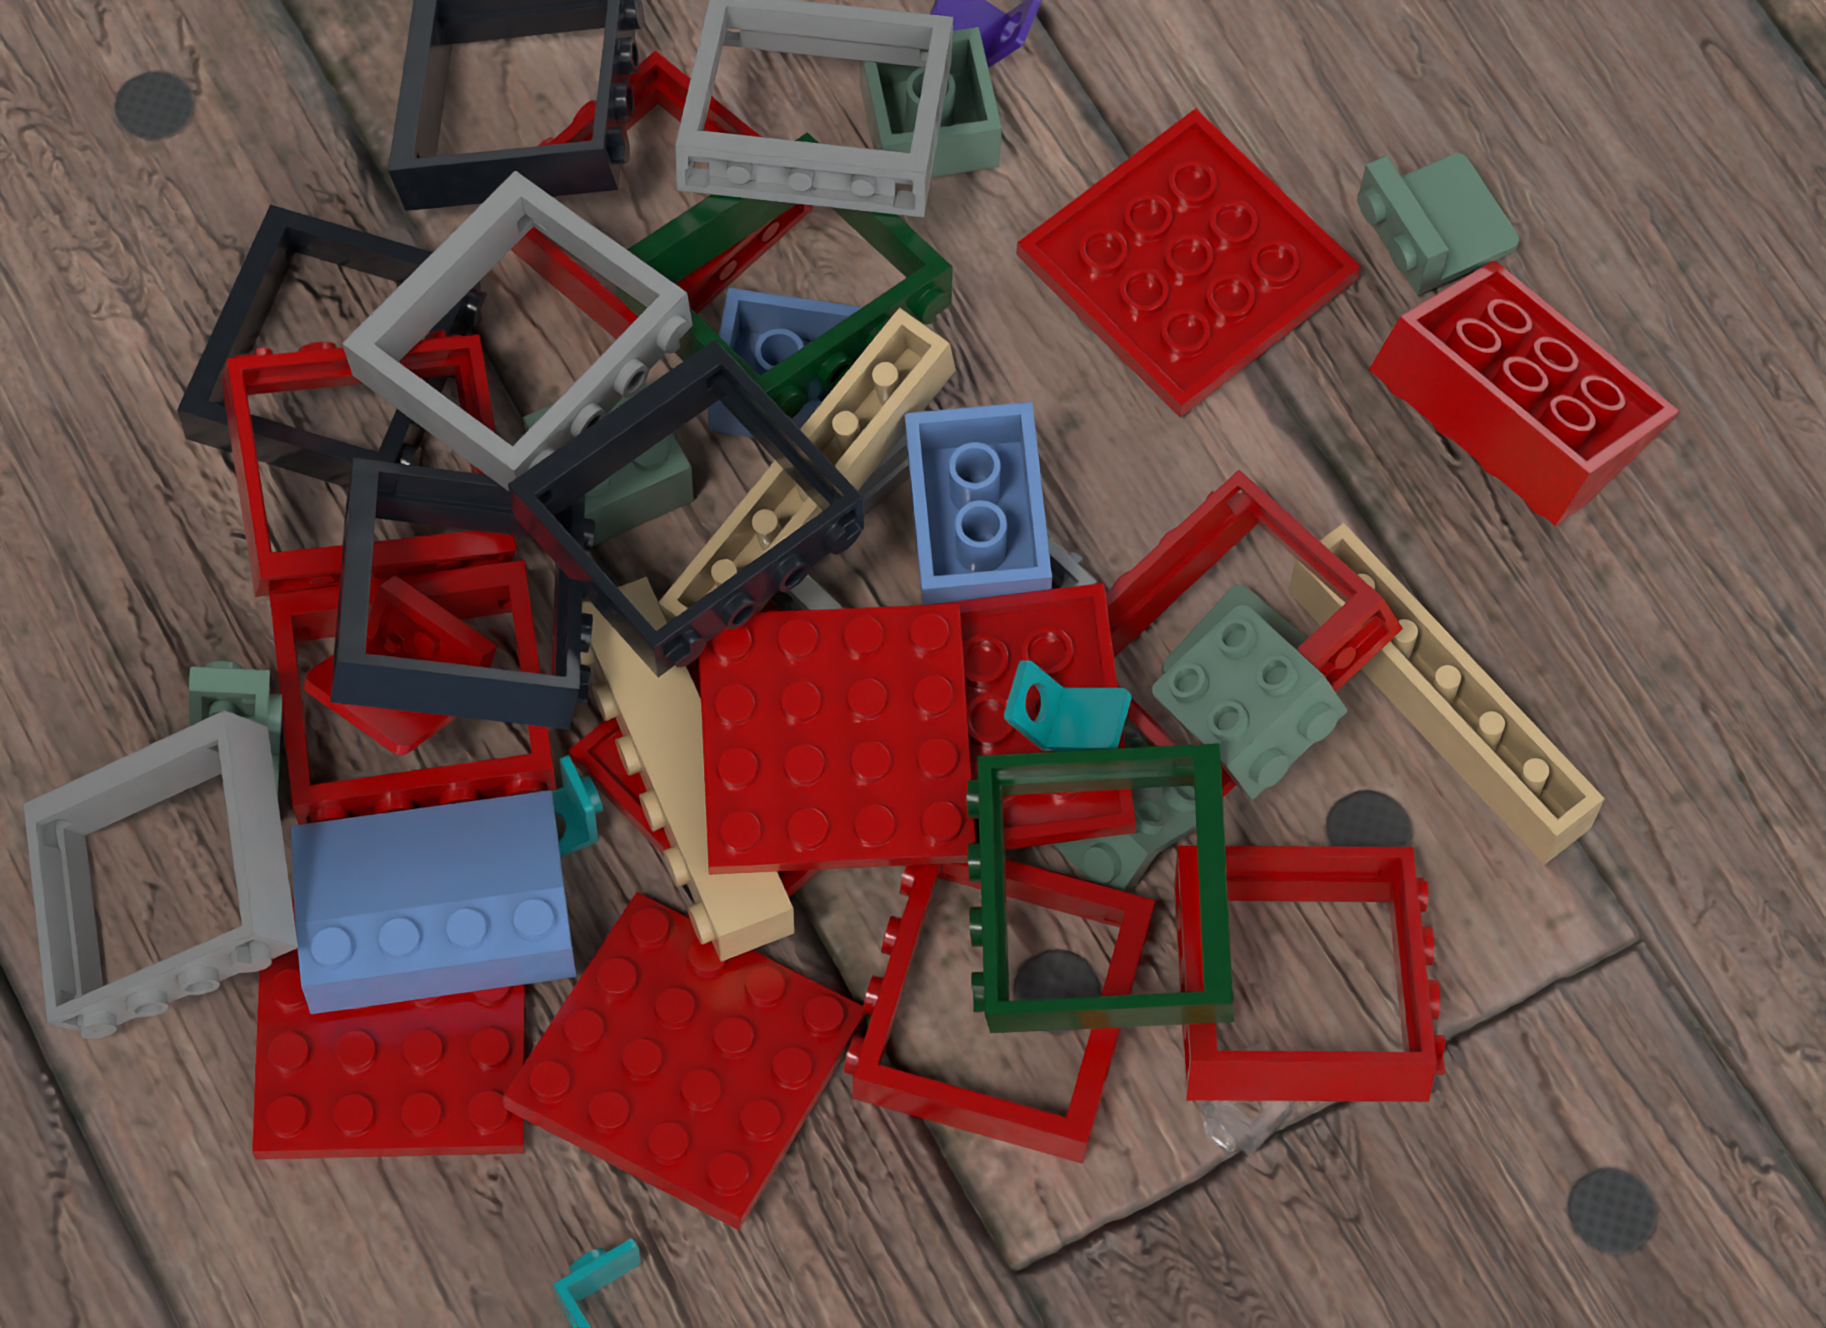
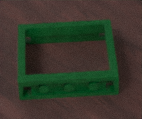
[616,132,953,419]
[966,743,1234,1034]

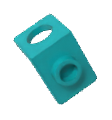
[1004,661,1132,752]
[552,755,603,857]
[553,1238,641,1328]

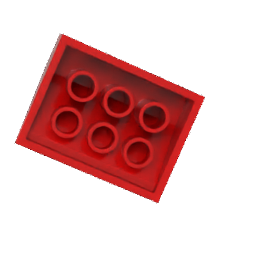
[1369,261,1680,526]

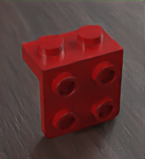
[303,575,497,755]

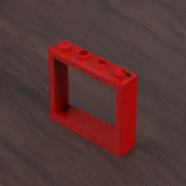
[510,50,813,340]
[221,330,516,597]
[1106,470,1403,797]
[269,560,557,825]
[1173,845,1446,1102]
[843,859,1155,1164]

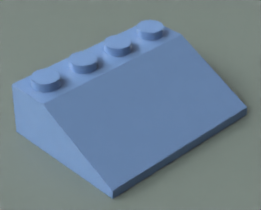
[291,790,576,1014]

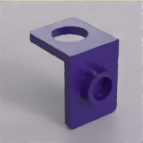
[930,0,1041,68]

